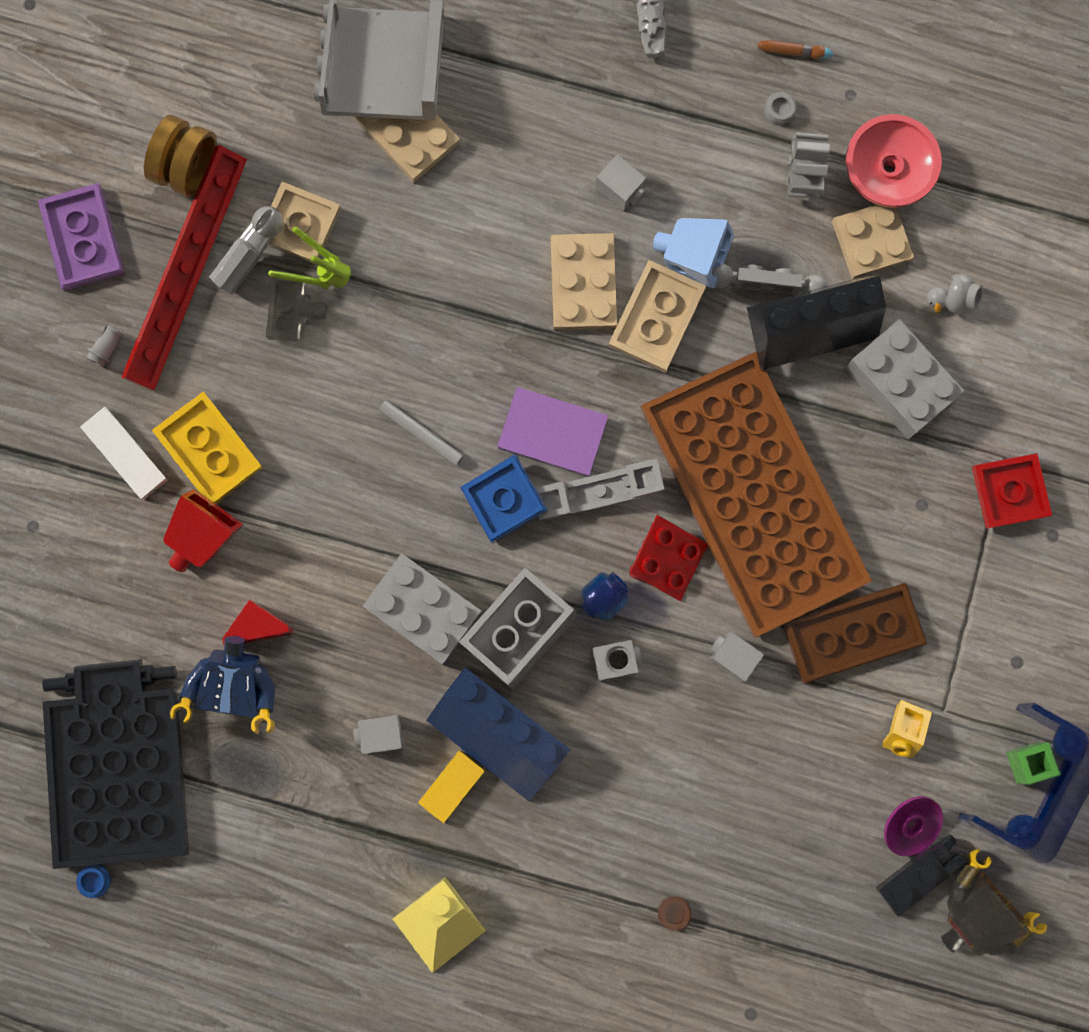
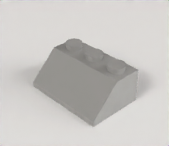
[459,568,578,690]

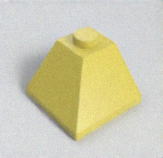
[393,877,486,973]

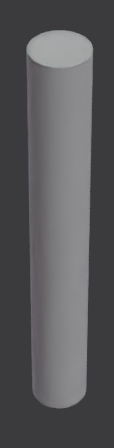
[379,400,463,466]

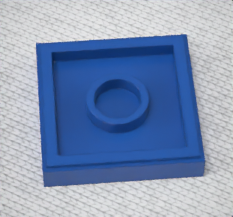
[460,454,548,543]

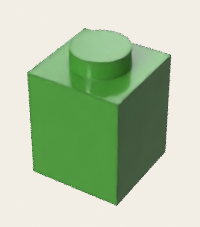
[1006,742,1060,785]

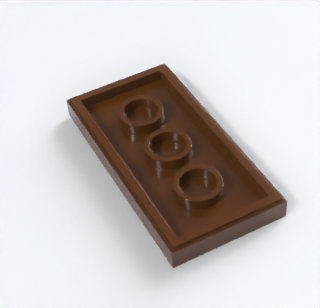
[783,582,927,684]

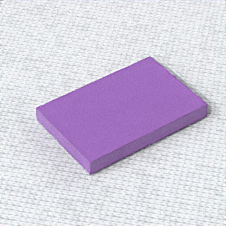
[38,183,125,291]
[497,387,608,477]

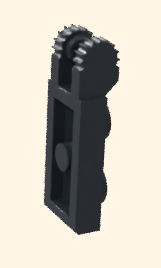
[876,835,969,917]

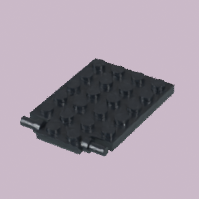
[42,659,189,869]

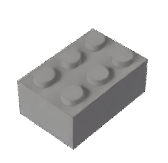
[844,319,964,439]
[362,553,483,666]

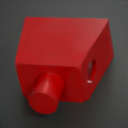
[163,489,244,572]

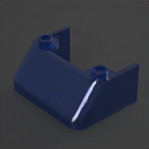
[958,703,1089,863]

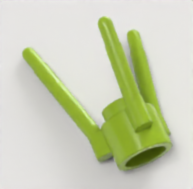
[268,227,351,290]

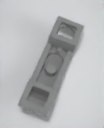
[536,458,665,521]

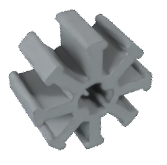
[787,132,830,199]

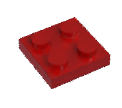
[971,453,1052,529]

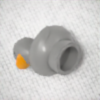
[927,273,983,314]

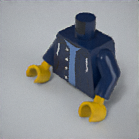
[170,636,276,734]

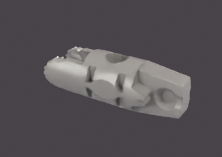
[636,0,667,58]

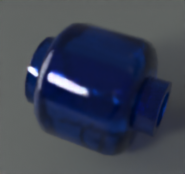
[581,572,630,620]

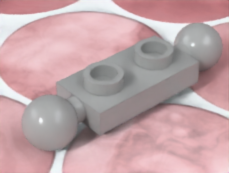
[712,264,828,295]

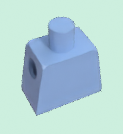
[653,218,734,289]

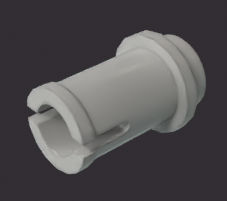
[86,325,124,368]

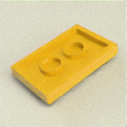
[152,391,263,504]

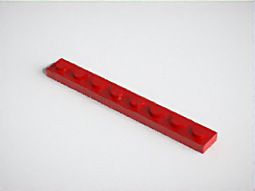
[121,145,247,391]

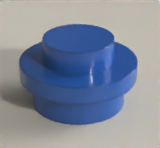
[76,864,111,898]

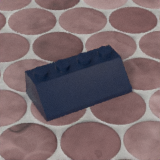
[426,668,570,802]

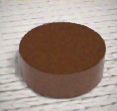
[658,896,692,931]

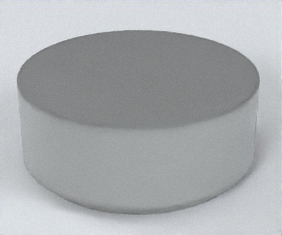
[764,92,797,126]

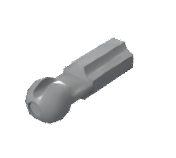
[210,206,284,294]

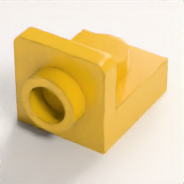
[882,700,932,758]

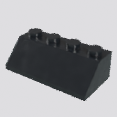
[747,275,886,370]

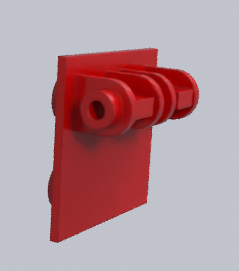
[629,515,708,602]

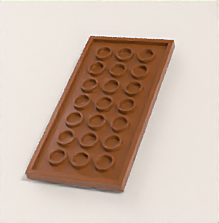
[640,351,872,638]

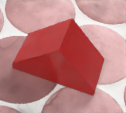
[222,600,293,645]

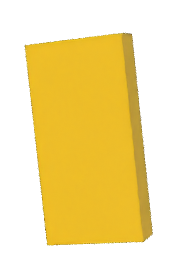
[418,750,485,824]

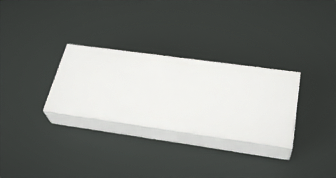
[80,407,168,501]

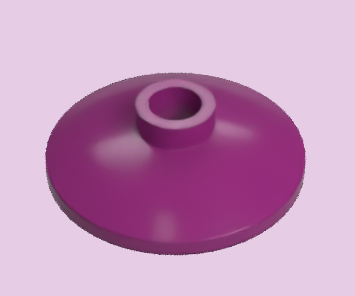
[884,796,943,856]

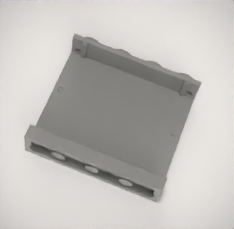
[314,0,444,121]

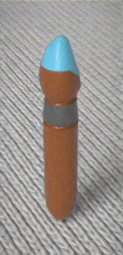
[757,40,833,60]

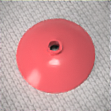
[846,114,942,208]

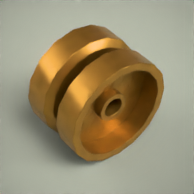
[143,115,217,197]

